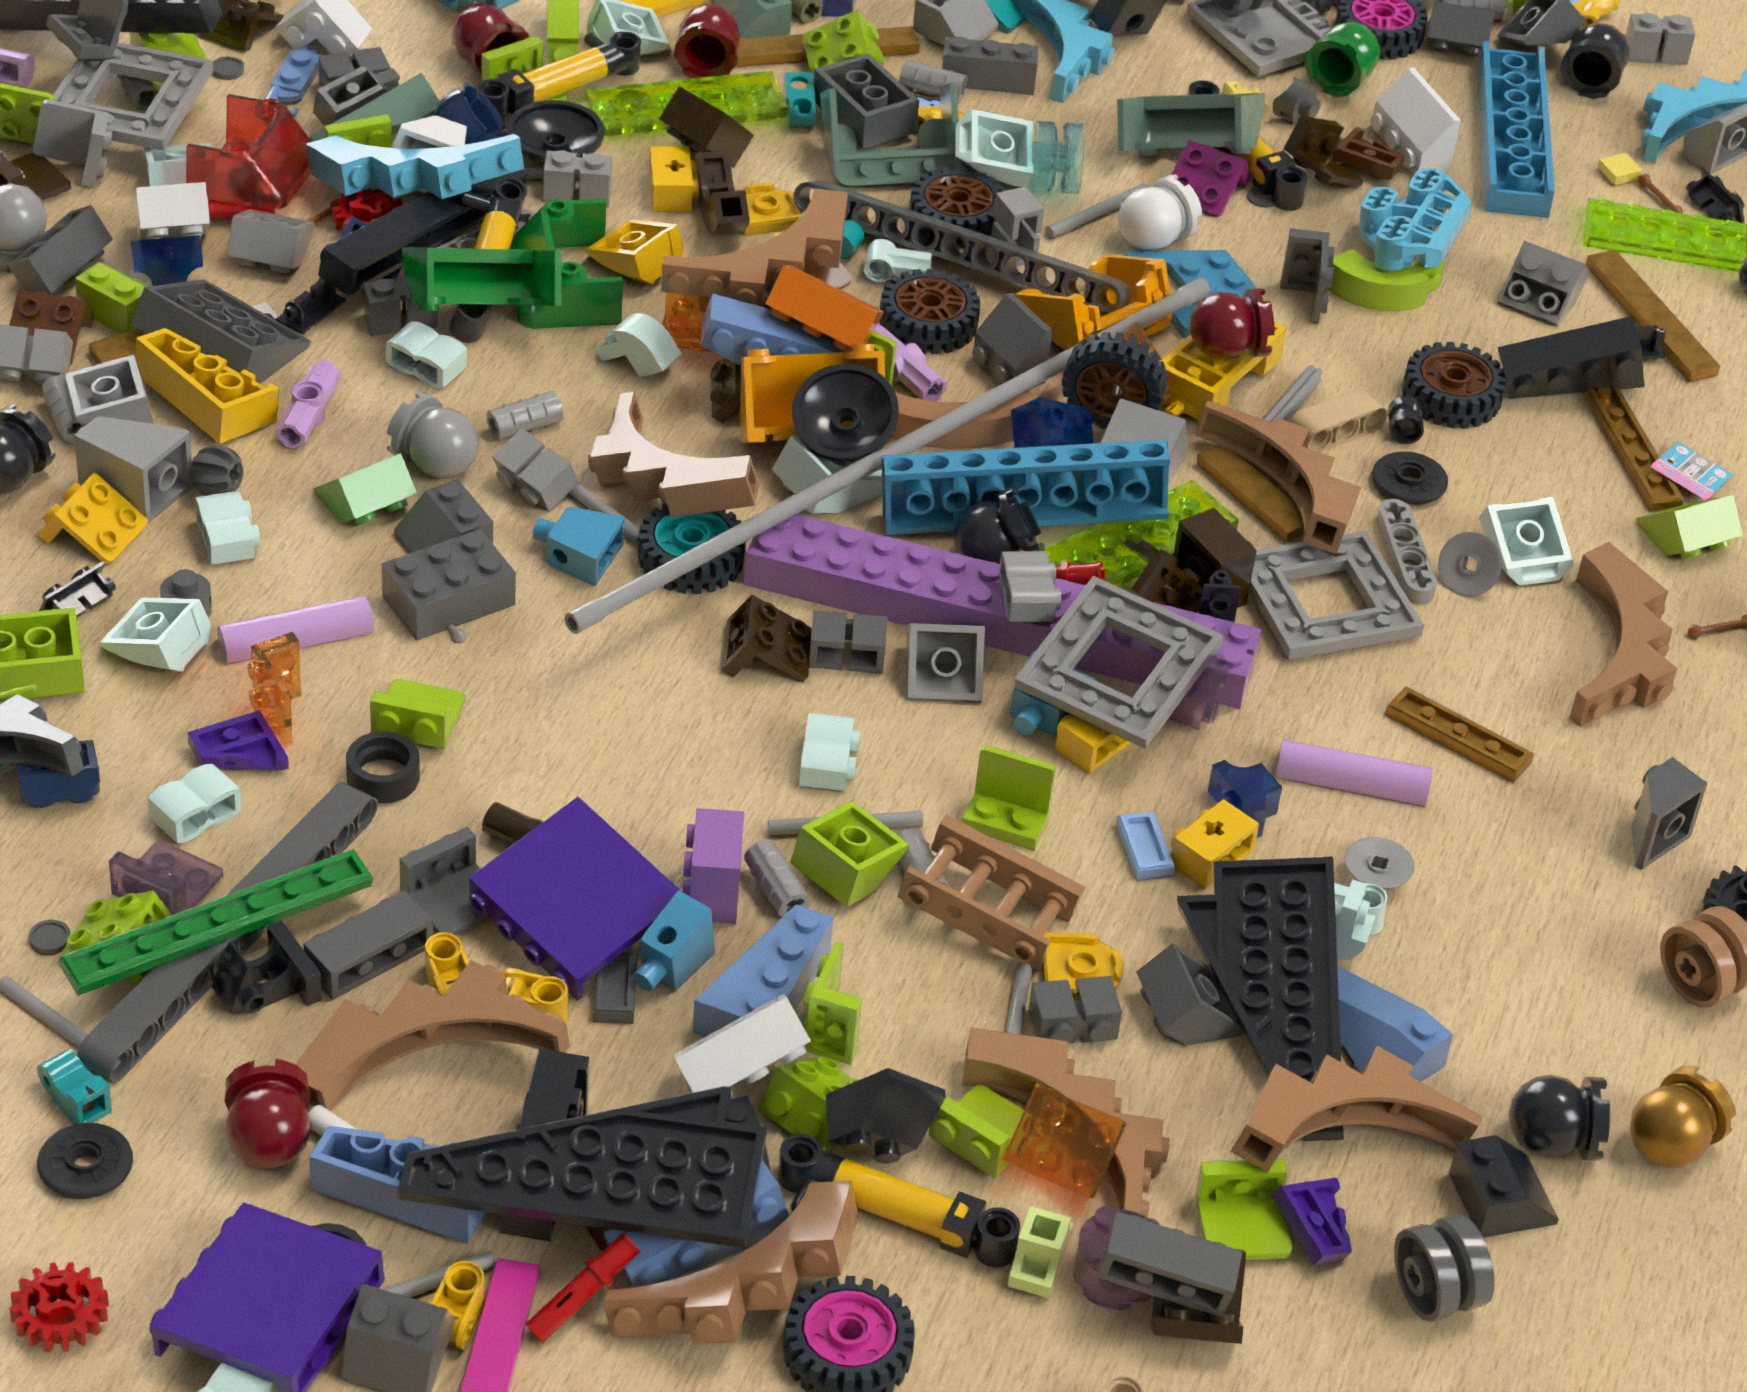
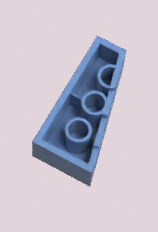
[701,293,845,366]
[692,904,834,1037]
[309,1126,486,1244]
[603,1160,789,1288]

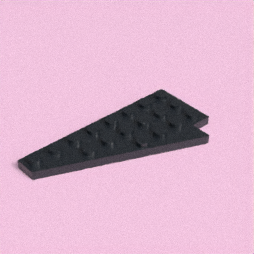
[1177,857,1344,1141]
[397,1086,767,1248]

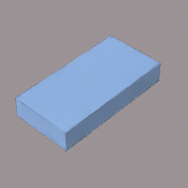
[1116,811,1175,880]

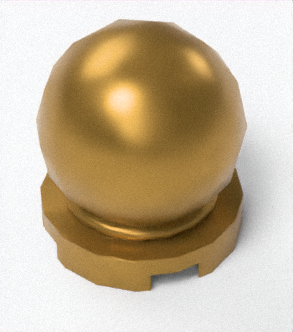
[1630,1065,1736,1168]

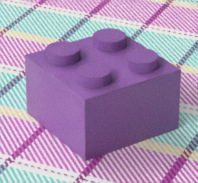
[682,808,744,924]

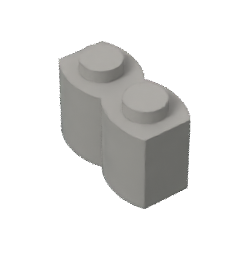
[999,551,1062,622]

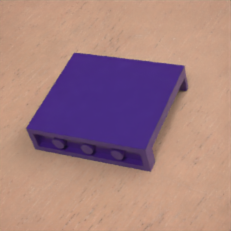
[469,796,682,1001]
[149,1202,385,1392]

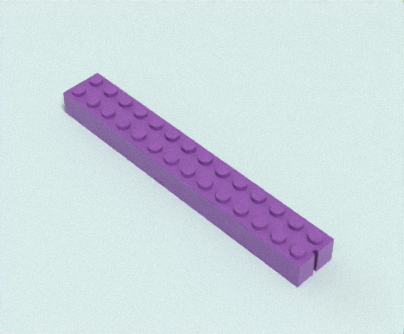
[744,507,1262,709]

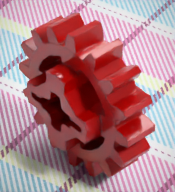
[332,188,403,231]
[9,1262,109,1352]

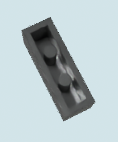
[942,37,1039,95]
[8,205,113,296]
[303,890,433,1000]
[1097,1212,1243,1317]

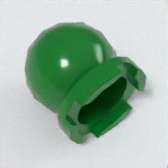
[1305,21,1380,97]

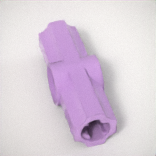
[874,324,947,401]
[275,359,340,449]

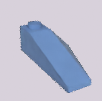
[1338,966,1453,1082]

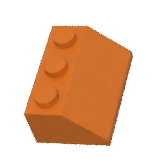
[765,265,884,352]

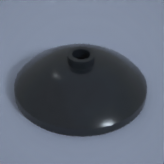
[507,100,605,163]
[792,363,899,461]

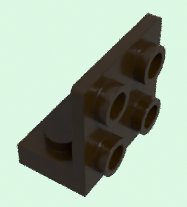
[205,0,285,50]
[1283,116,1364,188]
[0,151,72,200]
[1123,539,1203,613]
[721,594,812,682]
[1151,1249,1246,1344]

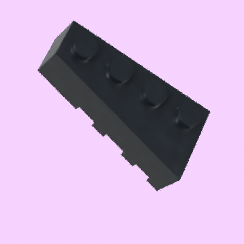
[1498,316,1645,399]
[493,1048,589,1242]

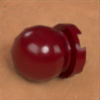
[452,3,530,75]
[674,3,740,82]
[1189,288,1275,360]
[224,1059,311,1171]

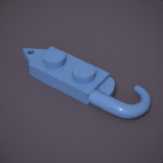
[261,43,322,121]

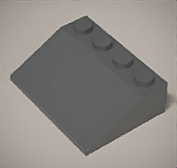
[131,279,311,384]

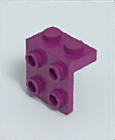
[1171,140,1251,217]

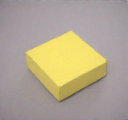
[1597,153,1643,186]

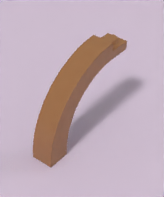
[891,390,1045,449]

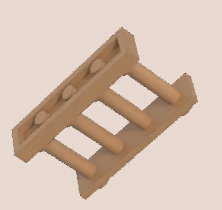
[897,814,1085,971]

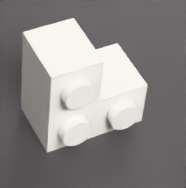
[275,0,373,55]

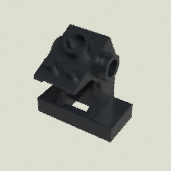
[211,920,322,1013]

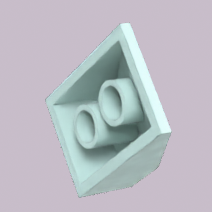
[772,435,882,514]

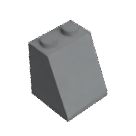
[1101,398,1188,486]
[74,416,194,523]

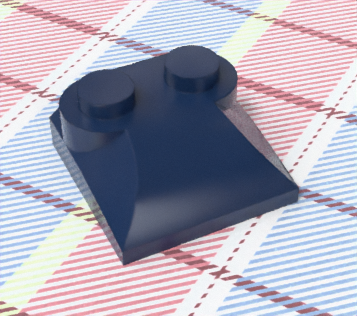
[16,740,100,808]

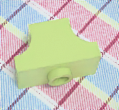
[1008,1206,1074,1298]

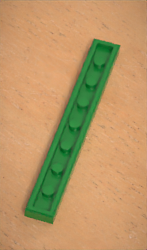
[59,849,373,996]

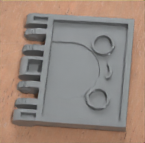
[1186,0,1334,77]

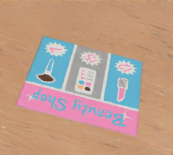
[1650,441,1733,500]

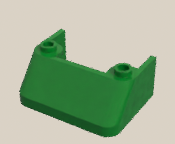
[510,198,623,329]
[402,247,562,312]

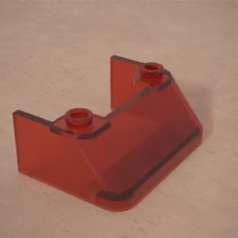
[186,94,312,210]

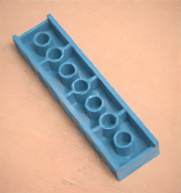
[1478,41,1555,218]
[881,440,1170,535]

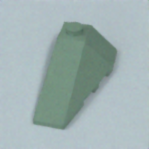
[713,0,792,39]
[309,73,439,143]

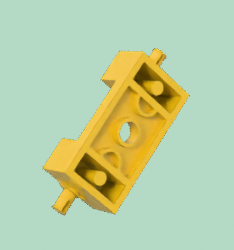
[1161,322,1287,421]

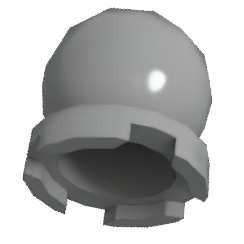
[0,183,47,272]
[387,392,479,478]

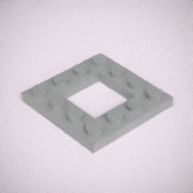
[53,42,214,150]
[1249,531,1424,660]
[1015,576,1223,749]

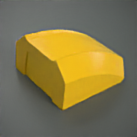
[585,219,684,285]

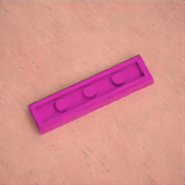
[461,1258,540,1392]

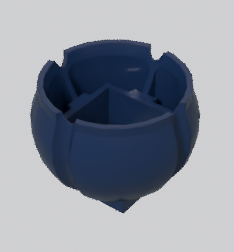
[433,84,507,145]

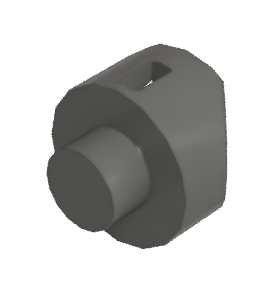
[1272,77,1321,124]
[160,569,212,618]

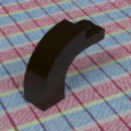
[694,151,750,234]

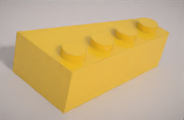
[135,328,280,444]

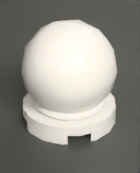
[1117,175,1202,251]

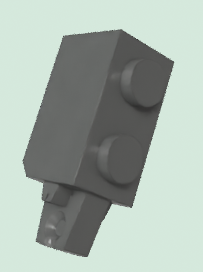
[313,66,400,126]

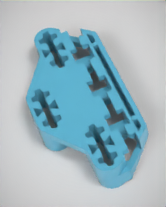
[1359,168,1471,271]

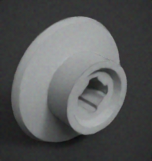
[1438,532,1502,596]
[1345,837,1415,891]

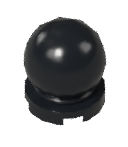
[1560,23,1629,99]
[0,404,56,495]
[953,485,1045,564]
[1508,1075,1610,1161]

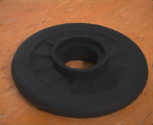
[1372,451,1448,504]
[37,1123,133,1199]

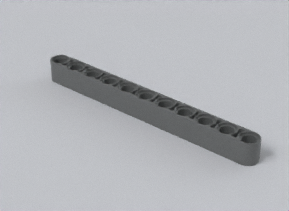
[793,180,1131,313]
[77,782,378,1082]

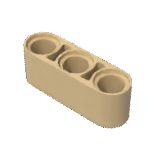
[1289,388,1388,452]

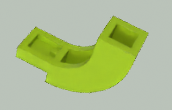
[547,0,579,64]
[1328,248,1445,311]

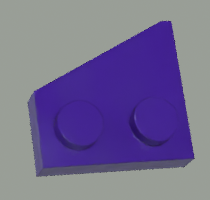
[187,710,289,770]
[1272,1177,1352,1266]

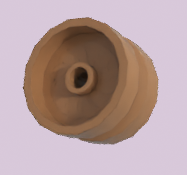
[1660,906,1747,1007]

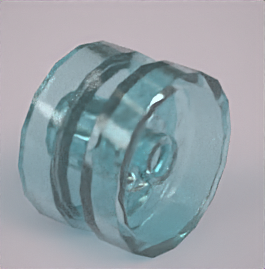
[1031,121,1084,194]

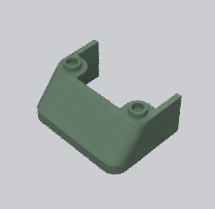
[820,82,961,187]
[1117,93,1265,156]

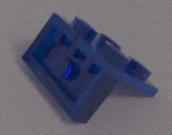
[1011,397,1094,448]

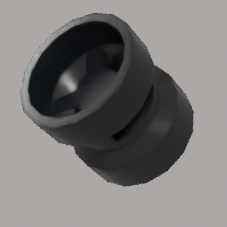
[1387,396,1424,444]

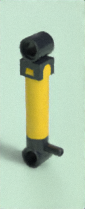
[477,31,641,121]
[1188,80,1308,211]
[450,176,527,343]
[778,1134,1020,1268]

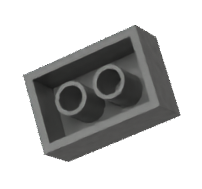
[814,53,919,149]
[381,529,516,640]

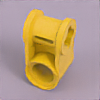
[425,932,469,996]
[502,968,569,1024]
[430,1261,485,1350]

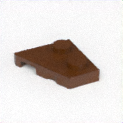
[1333,127,1404,179]

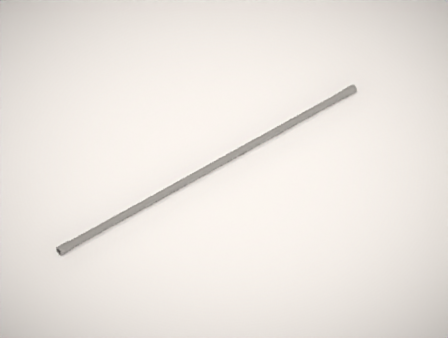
[564,278,1210,634]

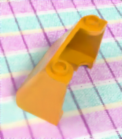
[1015,254,1173,350]
[740,344,885,443]

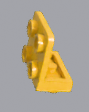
[37,472,148,564]

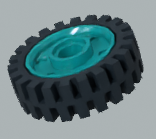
[638,503,746,594]

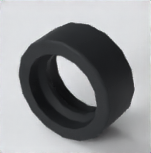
[346,731,420,804]

